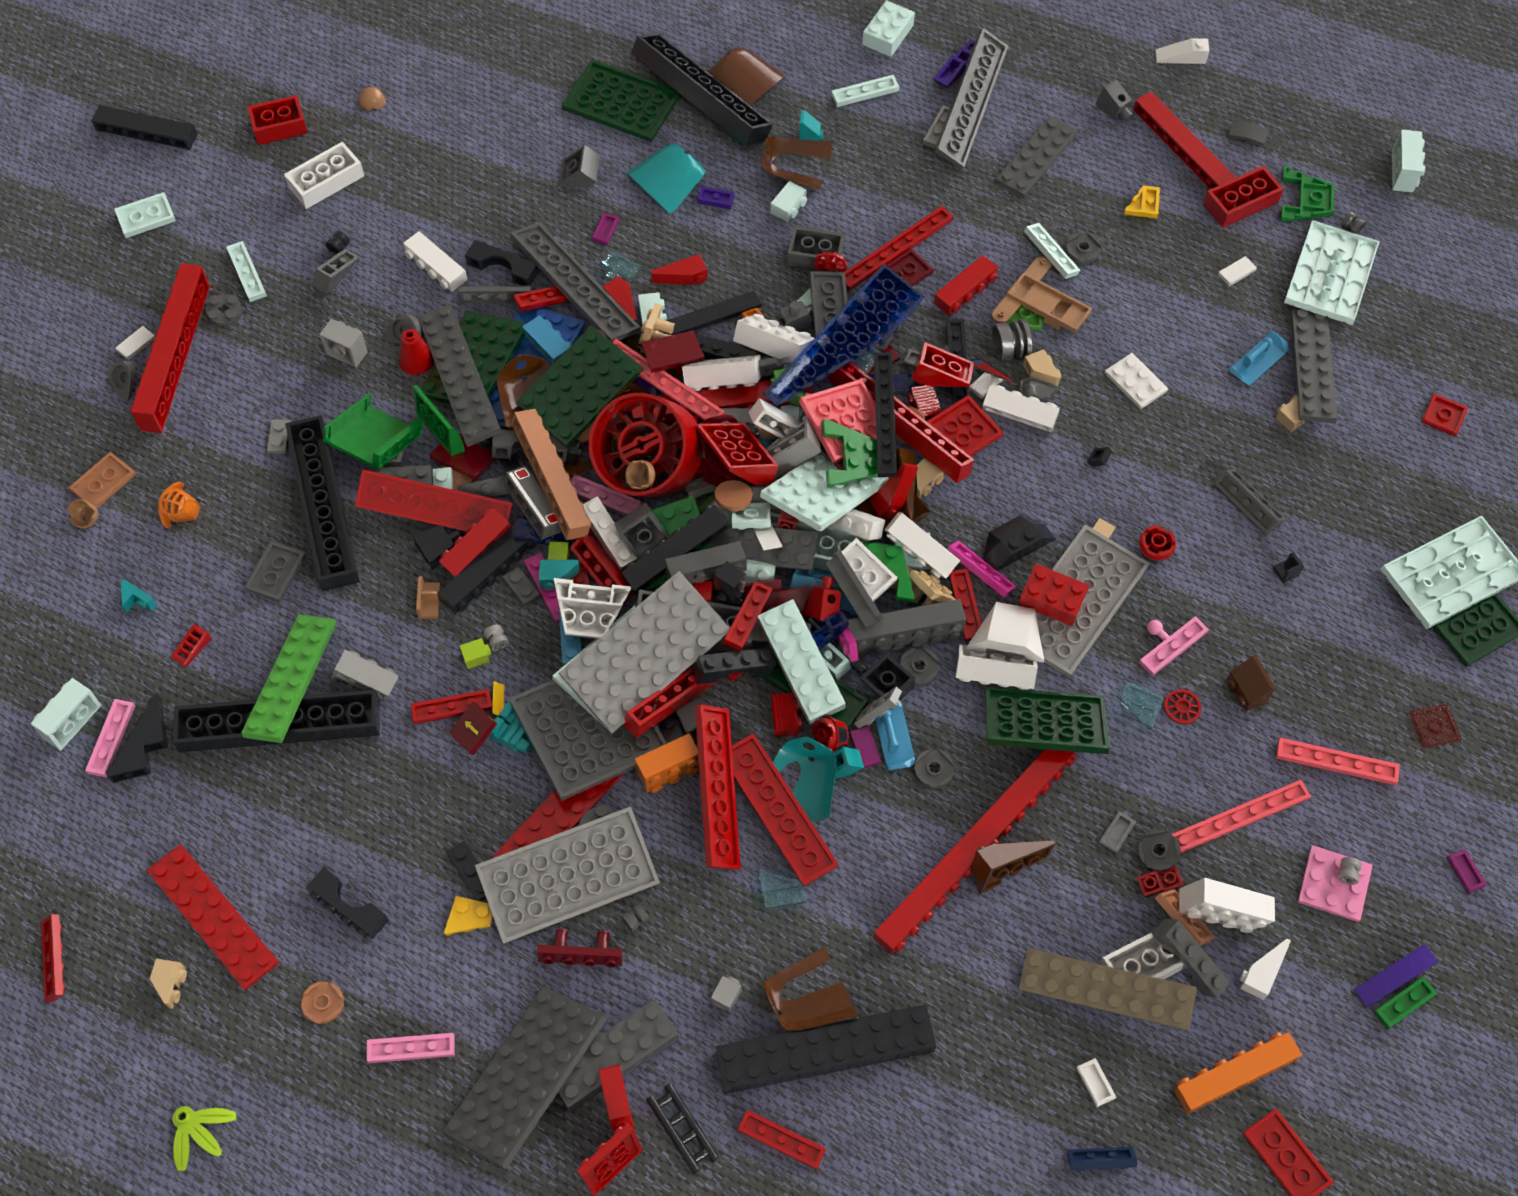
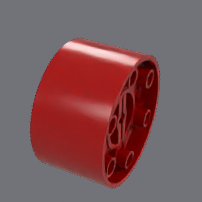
[589,393,703,499]

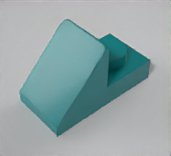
[121,579,157,613]

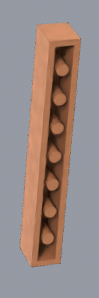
[512,409,591,540]

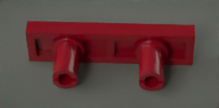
[537,929,623,968]

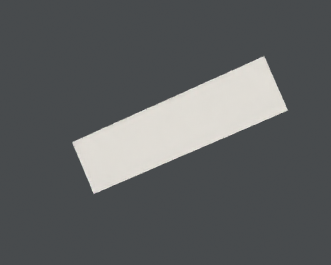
[753,524,783,550]

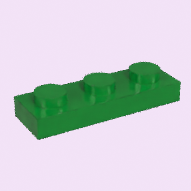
[1373,976,1437,1030]

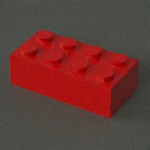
[1203,166,1284,228]

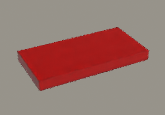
[1242,1108,1334,1196]

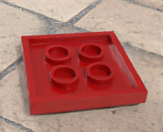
[927,395,1003,456]
[577,1123,643,1196]

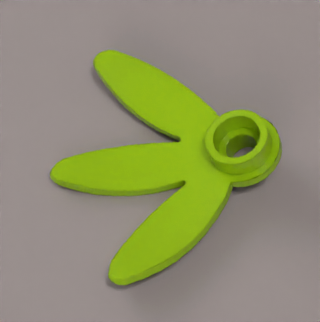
[172,1106,236,1171]

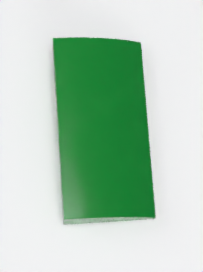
[413,385,465,456]

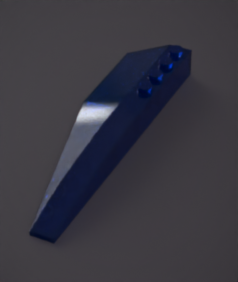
[763,264,925,406]

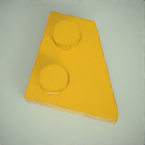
[1124,186,1160,219]
[444,896,493,936]

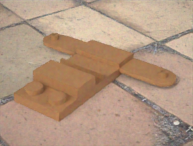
[992,257,1093,333]

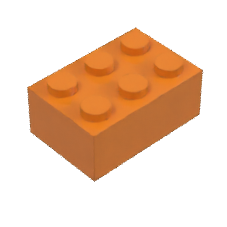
[635,733,699,793]

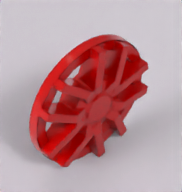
[814,251,847,272]
[1164,689,1201,724]

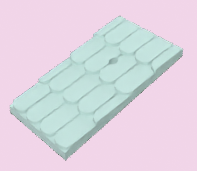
[1284,220,1380,325]
[1380,516,1518,629]

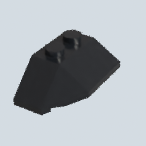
[983,515,1056,571]

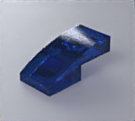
[811,611,849,649]

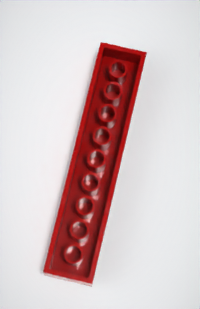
[130,263,210,433]

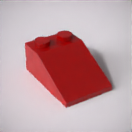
[911,342,974,387]

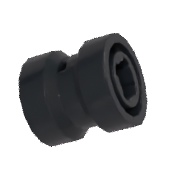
[325,230,350,254]

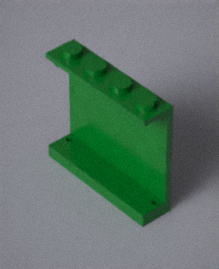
[323,393,423,470]

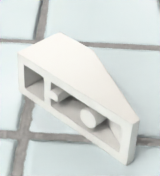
[1155,38,1209,64]
[1239,939,1291,1000]

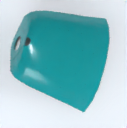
[627,144,706,213]
[773,737,837,822]

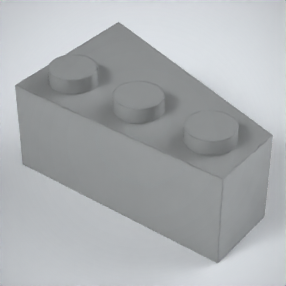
[766,415,821,479]
[330,650,399,701]

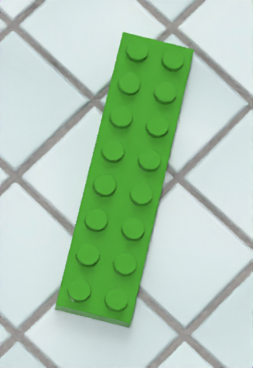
[242,614,336,743]

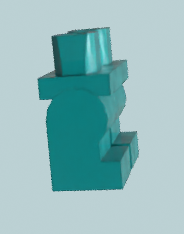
[489,702,532,754]

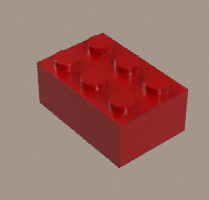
[248,95,308,145]
[1019,563,1090,627]

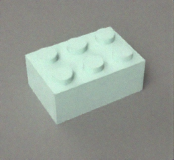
[862,0,915,57]
[1392,130,1425,192]
[31,678,101,751]

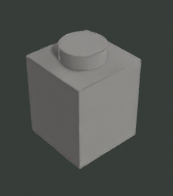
[711,976,742,1013]

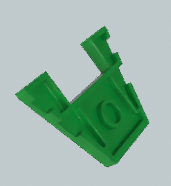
[1280,166,1335,222]
[821,419,878,488]
[839,541,914,603]

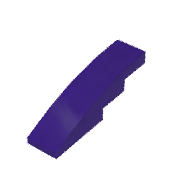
[934,39,975,88]
[1354,944,1439,1008]

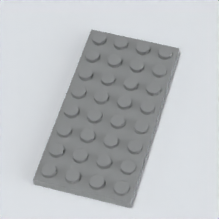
[1035,525,1150,678]
[559,571,730,734]
[475,806,660,944]

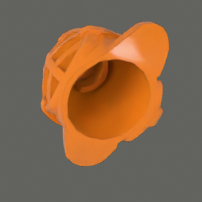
[158,482,201,529]

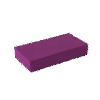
[591,213,620,246]
[850,726,881,768]
[1446,849,1487,894]

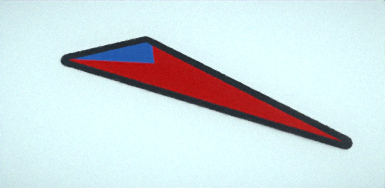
[969,358,1017,384]

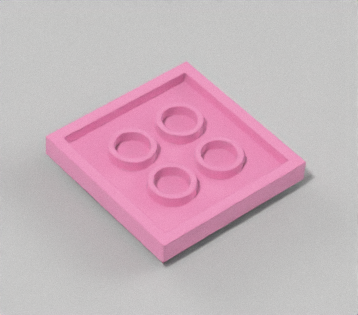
[1298,845,1372,922]

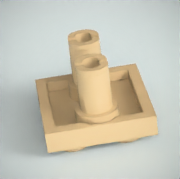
[639,303,675,353]
[909,570,956,606]

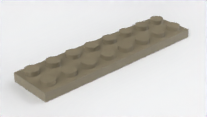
[1019,948,1197,1031]

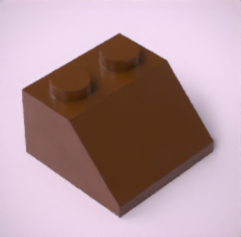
[1227,655,1276,712]

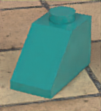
[799,110,824,141]
[539,560,580,591]
[834,747,864,779]

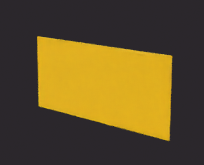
[492,681,504,716]

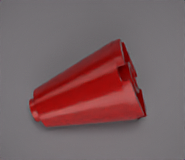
[398,329,434,375]

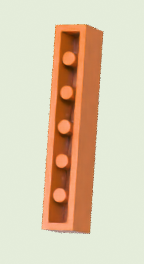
[1174,1032,1302,1114]

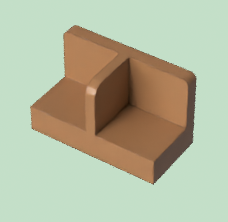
[416,576,441,619]

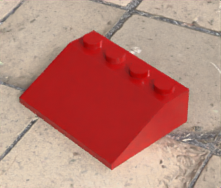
[696,423,779,486]

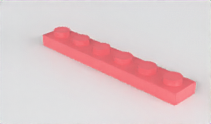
[1276,738,1400,785]

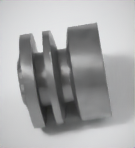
[992,319,1032,361]

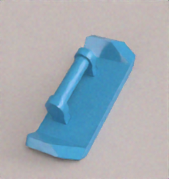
[1228,331,1289,386]
[872,700,916,770]

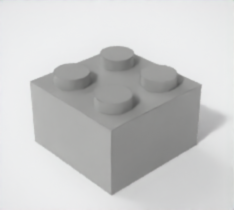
[319,319,368,368]

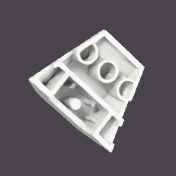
[554,578,631,639]
[967,602,1044,663]

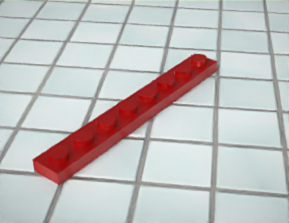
[845,206,953,291]

